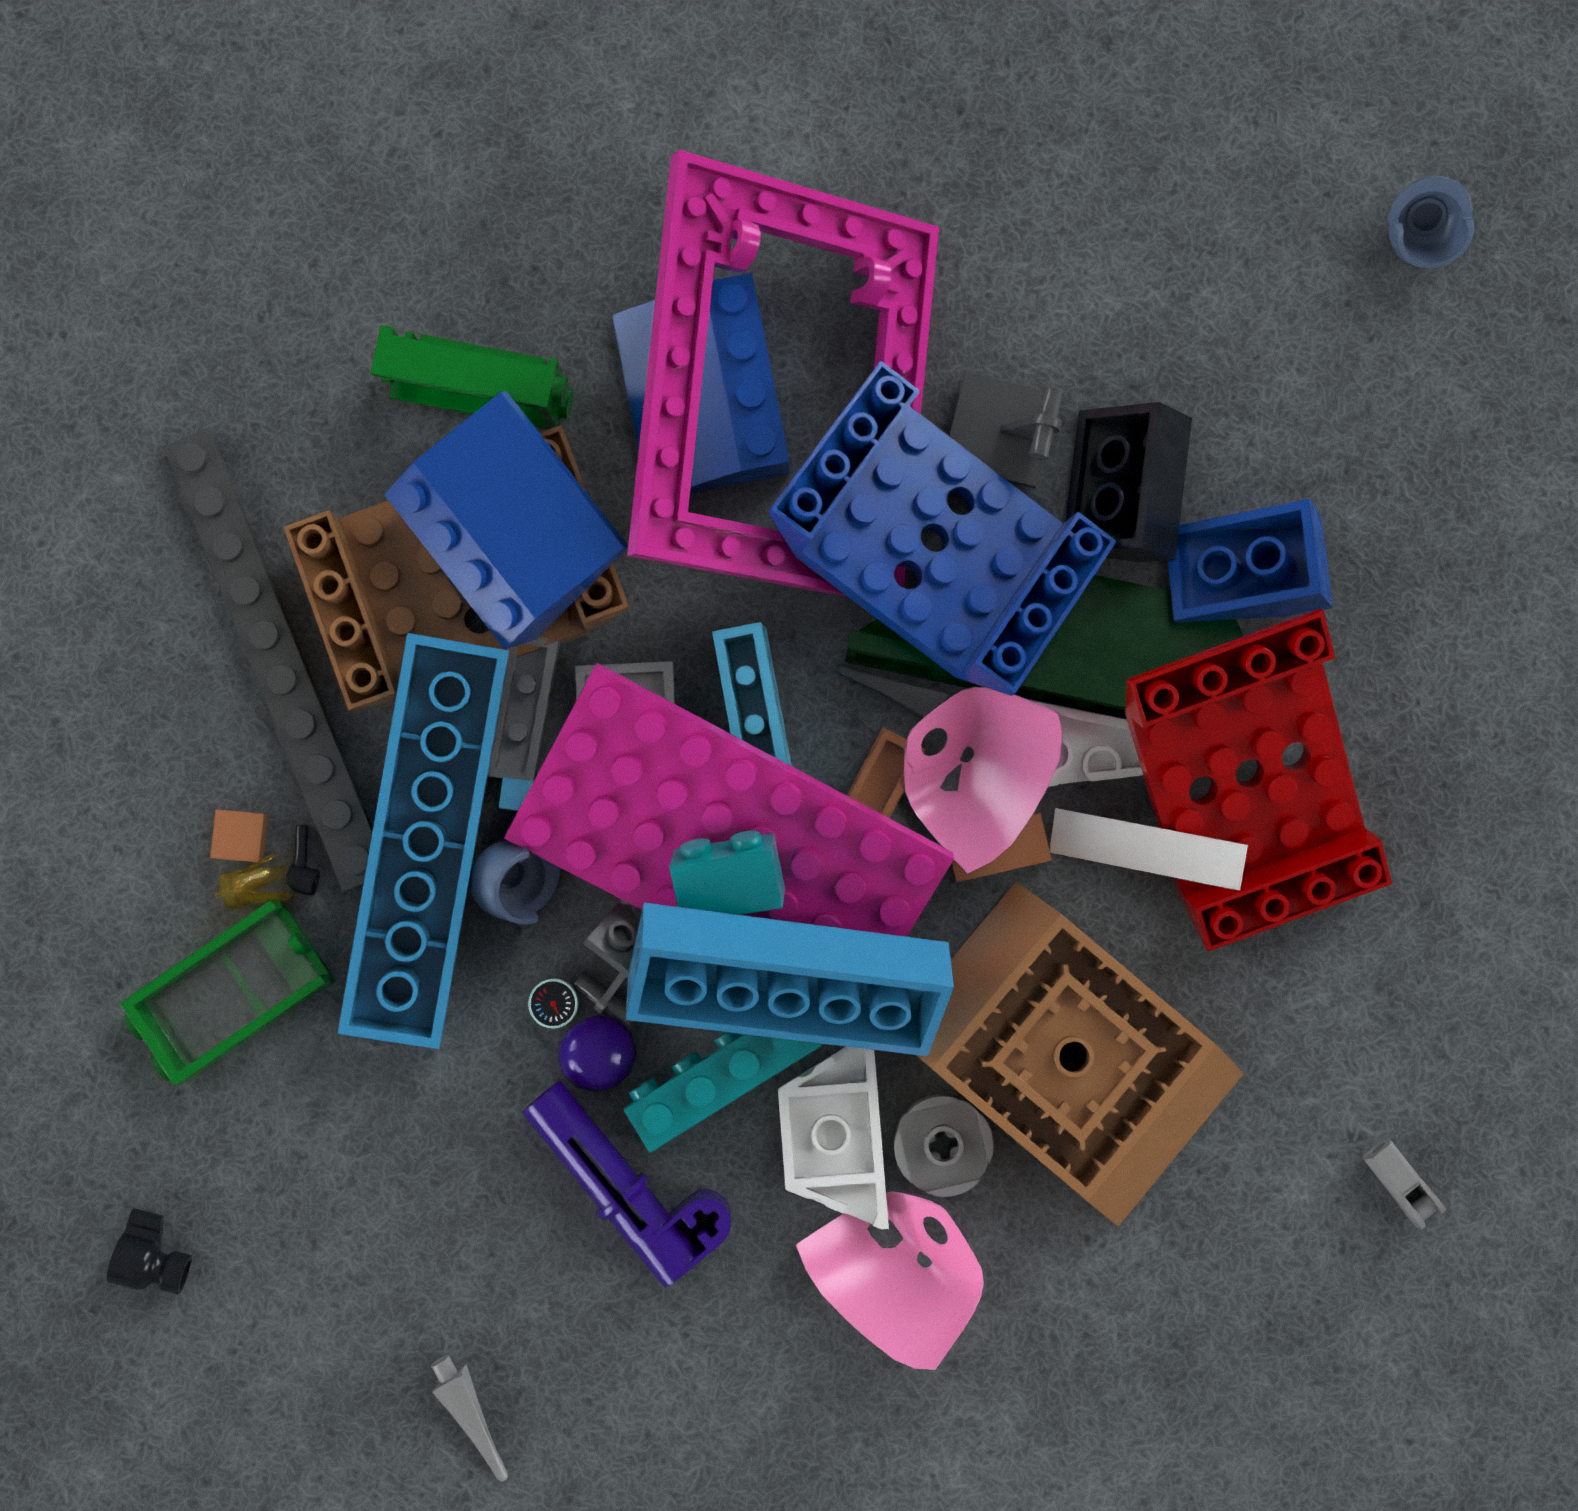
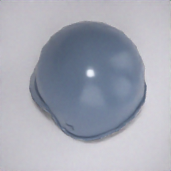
[1387,176,1474,269]
[470,840,560,925]

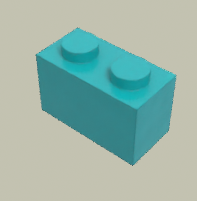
[669,830,785,915]

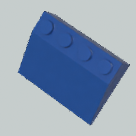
[612,273,790,493]
[384,391,628,650]

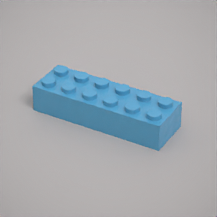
[626,903,954,1056]

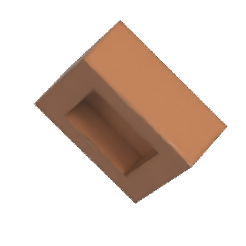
[210,809,269,863]

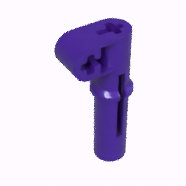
[521,1080,731,1287]

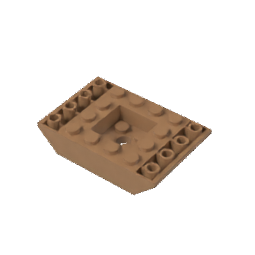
[916,882,1244,1227]

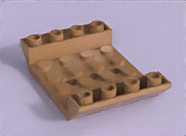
[283,425,630,712]

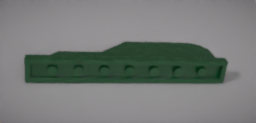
[845,575,1243,719]

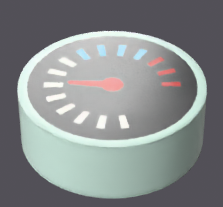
[528,978,579,1029]

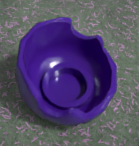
[558,1015,637,1092]

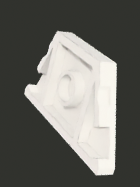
[778,1047,889,1230]

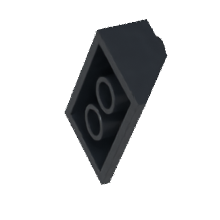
[1065,402,1192,562]

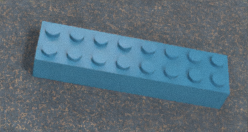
[337,633,510,1049]

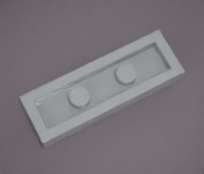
[488,637,560,781]

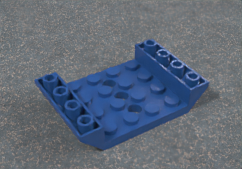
[768,360,1117,696]

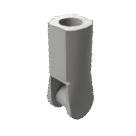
[1362,1138,1446,1230]

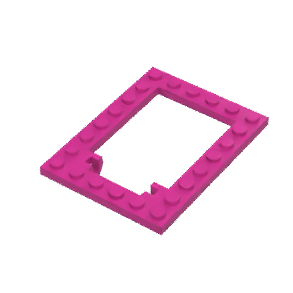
[627,150,939,598]

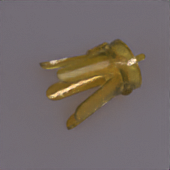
[214,852,293,910]

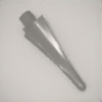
[431,1355,508,1482]

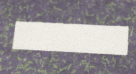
[1050,808,1248,891]

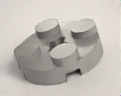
[893,1094,994,1197]

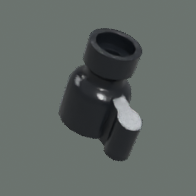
[107,1208,192,1295]

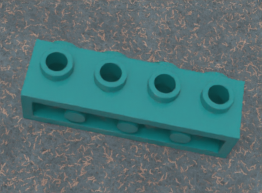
[623,1032,822,1153]

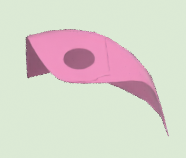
[904,687,1063,874]
[796,1191,984,1370]

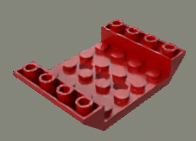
[1125,609,1392,952]

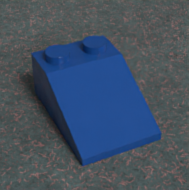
[1168,499,1333,623]

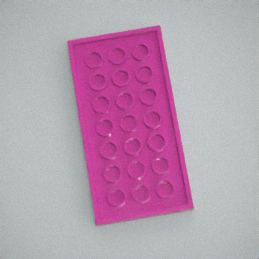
[504,663,954,937]

